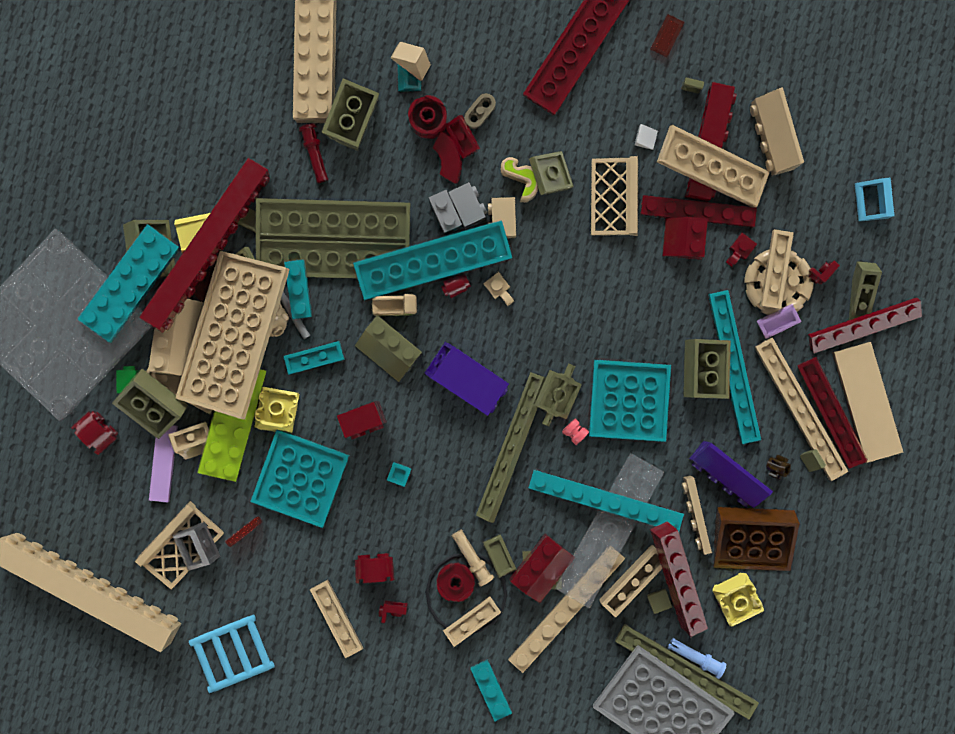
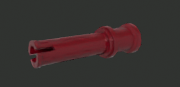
[299,123,329,183]

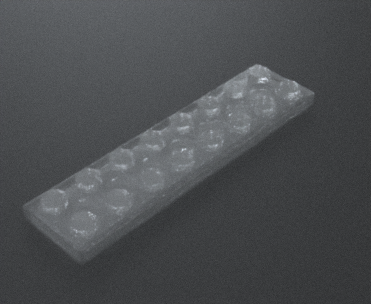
[555,453,664,608]

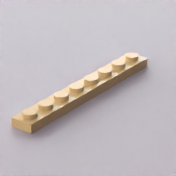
[754,338,848,481]
[508,545,625,673]

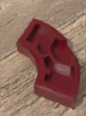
[433,131,462,184]

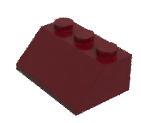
[510,533,576,603]

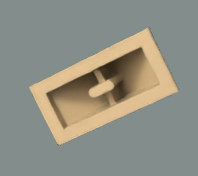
[391,42,431,81]

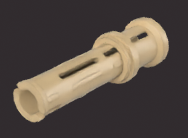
[452,529,494,586]

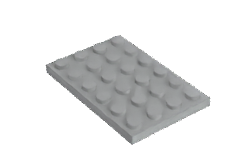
[593,645,734,734]

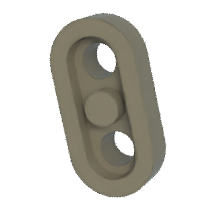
[464,93,496,129]

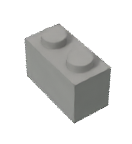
[448,183,487,229]
[429,190,462,235]

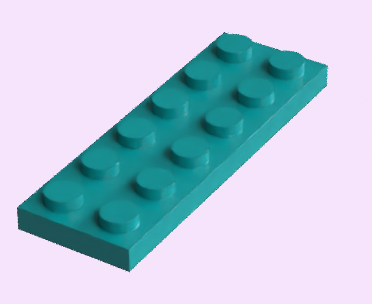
[78,224,181,342]

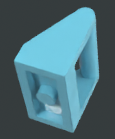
[855,178,894,221]

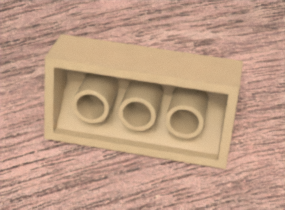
[750,87,804,176]
[148,299,203,377]

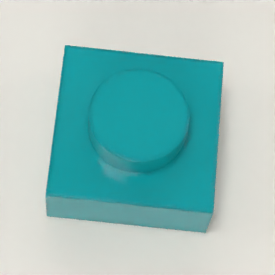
[387,462,412,487]

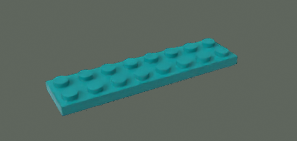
[353,220,512,300]

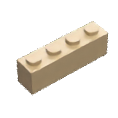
[599,545,662,618]

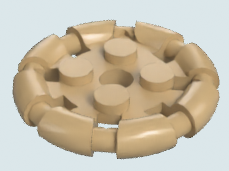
[744,250,814,315]

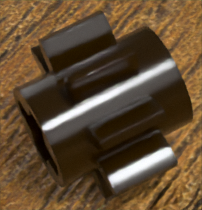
[766,455,791,480]

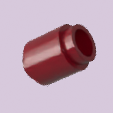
[441,273,471,298]

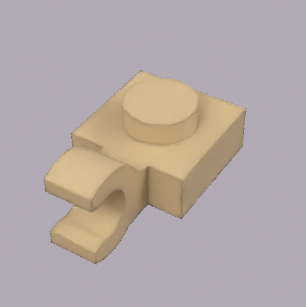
[483,272,514,306]

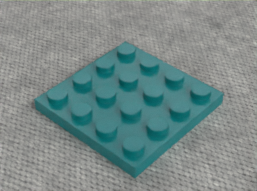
[589,360,671,442]
[250,430,350,528]

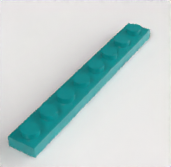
[708,290,761,444]
[529,470,684,532]

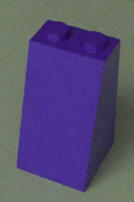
[424,342,509,416]

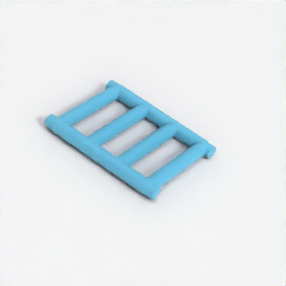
[189,615,275,693]

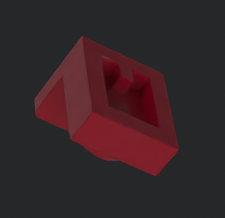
[808,260,840,284]
[379,600,408,623]

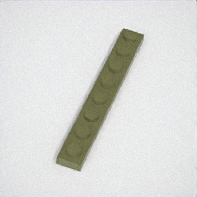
[476,372,546,523]
[615,624,759,720]

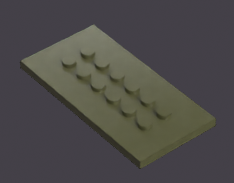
[256,198,411,278]

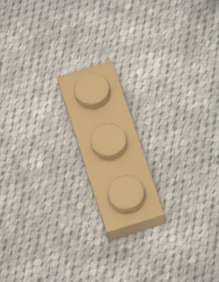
[443,597,501,647]

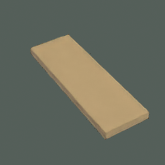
[657,125,769,208]
[832,342,903,463]

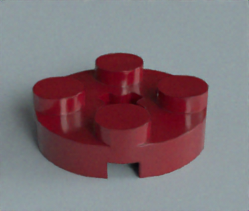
[437,562,475,602]

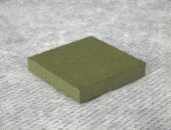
[529,151,574,195]

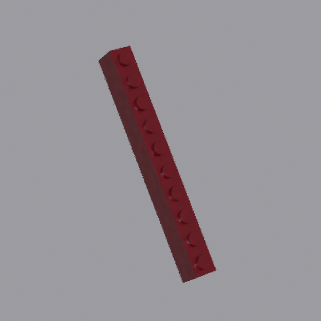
[139,158,270,333]

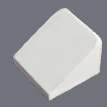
[635,124,658,150]

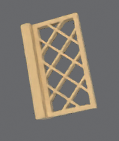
[591,156,638,236]
[135,501,224,590]

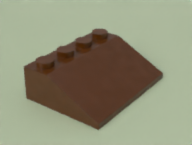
[713,507,800,571]

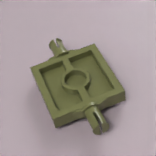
[534,363,582,426]

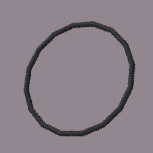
[425,553,507,633]

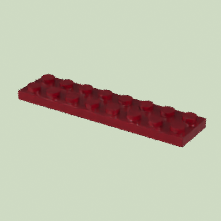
[523,0,630,116]

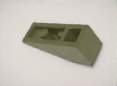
[849,261,882,320]

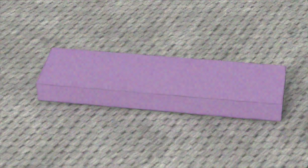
[149,425,178,502]

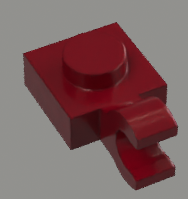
[726,233,757,267]

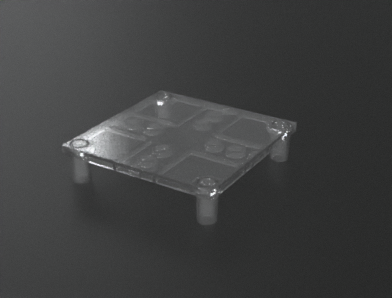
[0,229,155,421]

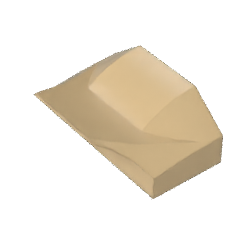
[168,422,209,460]

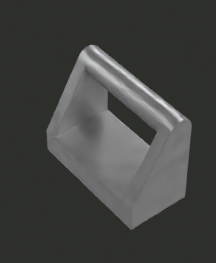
[172,522,220,570]

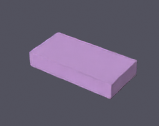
[757,304,801,339]

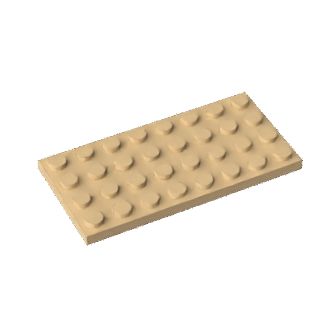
[175,251,290,419]

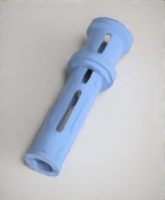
[668,638,726,679]

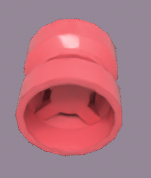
[562,419,589,445]

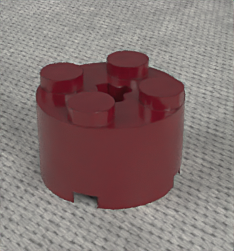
[408,95,447,139]
[71,411,118,455]
[354,553,395,583]

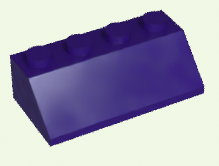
[689,441,773,508]

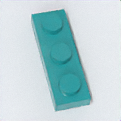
[284,259,312,319]
[284,341,345,375]
[471,660,512,721]

